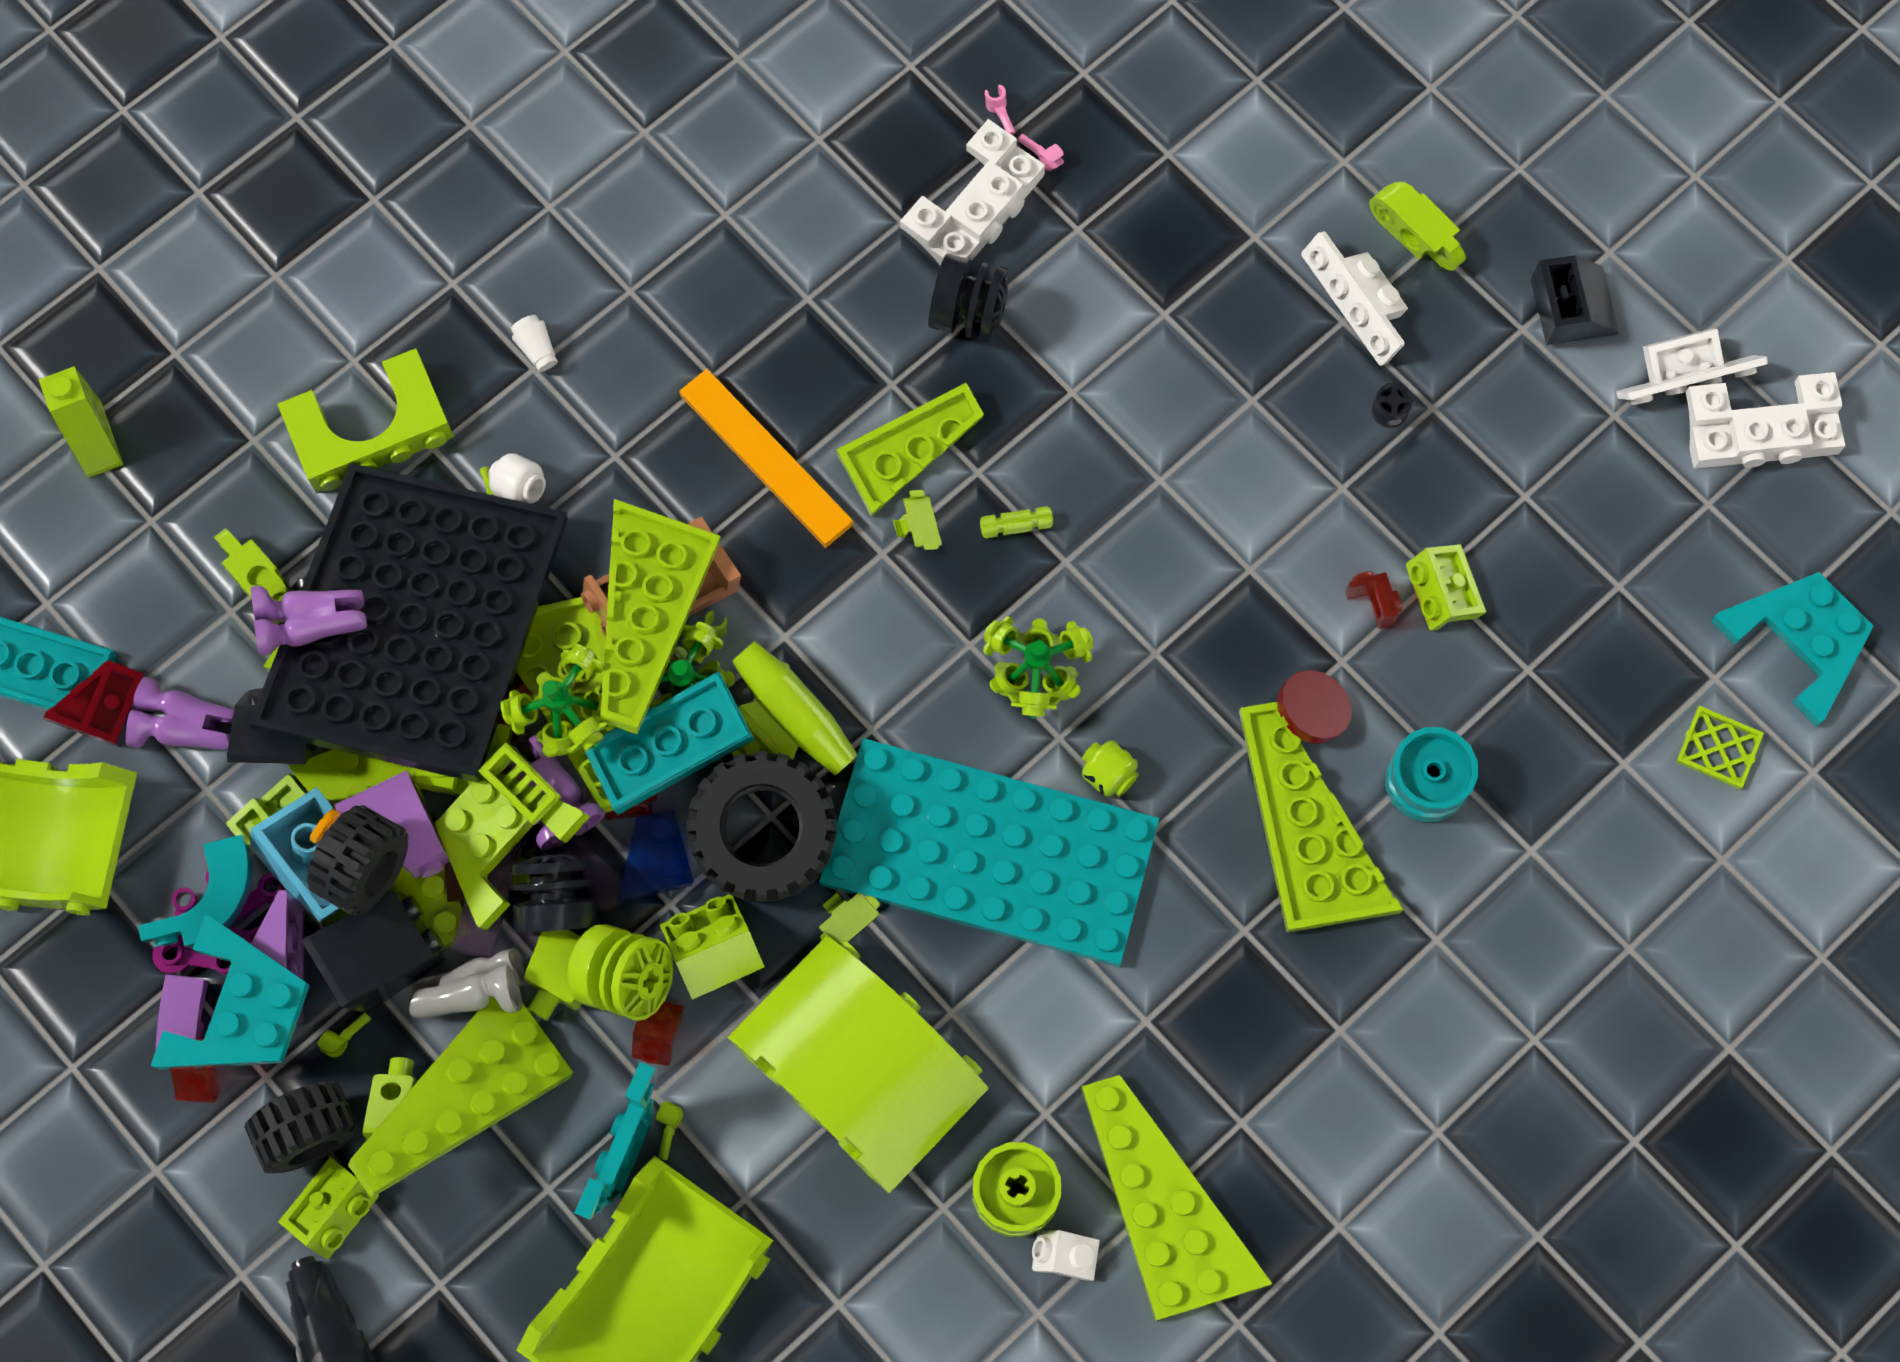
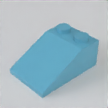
[250,787,340,923]

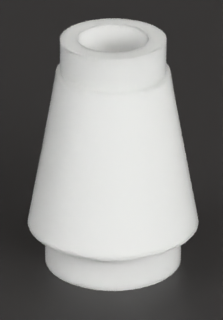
[511,315,558,372]

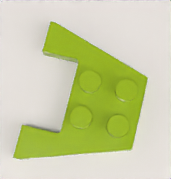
[434,773,590,930]

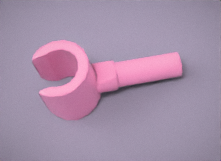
[985,85,1016,135]
[1018,134,1064,171]

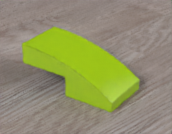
[226,773,308,853]

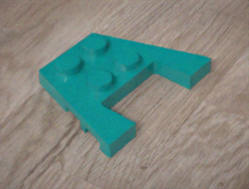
[1711,572,1873,727]
[150,915,310,1070]
[574,1062,655,1220]

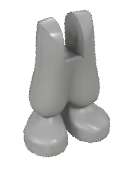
[409,948,526,1018]

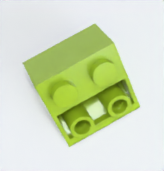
[660,894,764,1000]

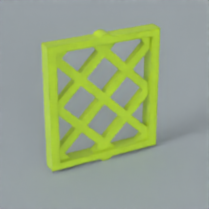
[1676,705,1764,790]

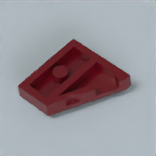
[43,660,144,746]

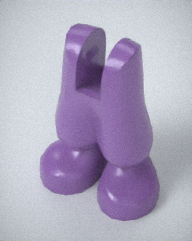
[251,586,367,656]
[126,677,234,751]
[508,734,605,851]

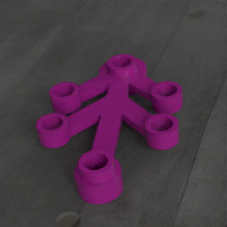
[153,870,291,976]

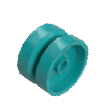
[1385,727,1478,822]

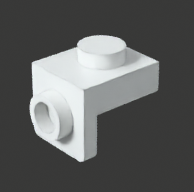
[1032,1230,1100,1281]

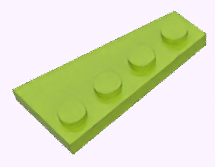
[836,383,984,517]

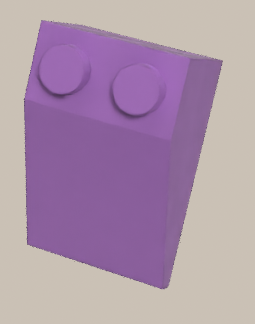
[251,890,305,1023]

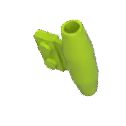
[731,641,858,775]

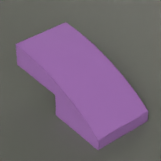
[156,974,209,1048]

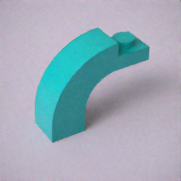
[138,834,253,948]

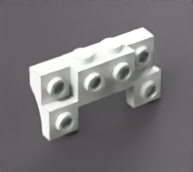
[900,119,1045,266]
[1686,372,1845,469]

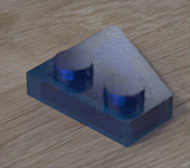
[618,810,694,902]

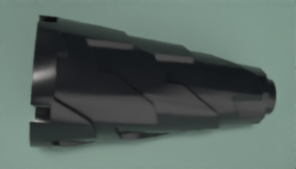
[286,1256,376,1362]

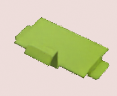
[893,490,942,550]
[819,893,880,944]

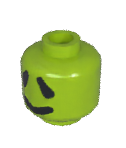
[1081,740,1139,797]

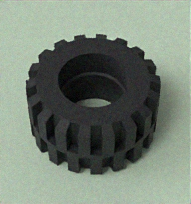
[307,805,409,916]
[244,1081,359,1174]

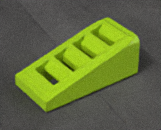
[478,742,562,825]

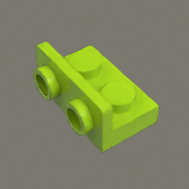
[1406,544,1486,631]
[278,1157,379,1260]

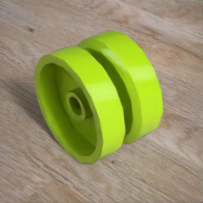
[973,1142,1061,1237]

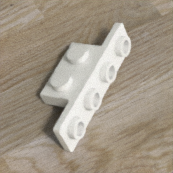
[1301,231,1408,366]
[1616,329,1768,405]

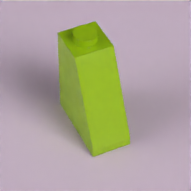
[38,366,123,478]

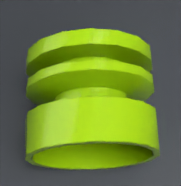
[567,924,674,1021]

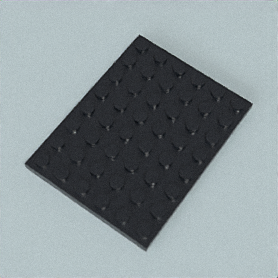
[249,463,568,783]

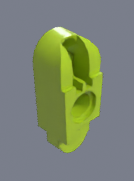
[1369,182,1466,271]
[214,528,290,625]

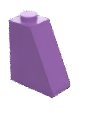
[335,771,450,878]

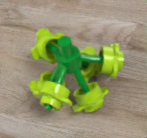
[983,616,1093,719]
[650,622,735,709]
[501,644,609,757]

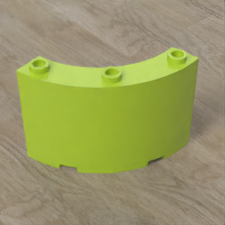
[0,759,137,916]
[727,936,989,1193]
[516,1156,774,1362]

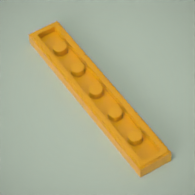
[679,368,853,548]

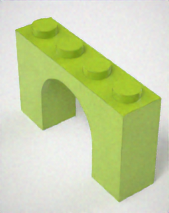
[277,348,454,493]

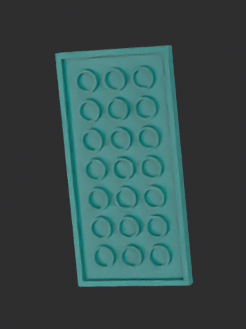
[819,738,1159,968]

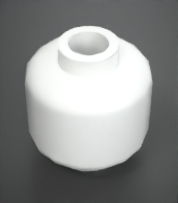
[489,453,546,504]

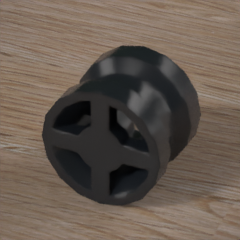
[1372,382,1413,428]

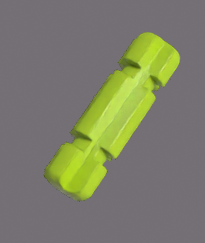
[980,506,1053,538]

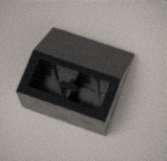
[1530,255,1619,345]

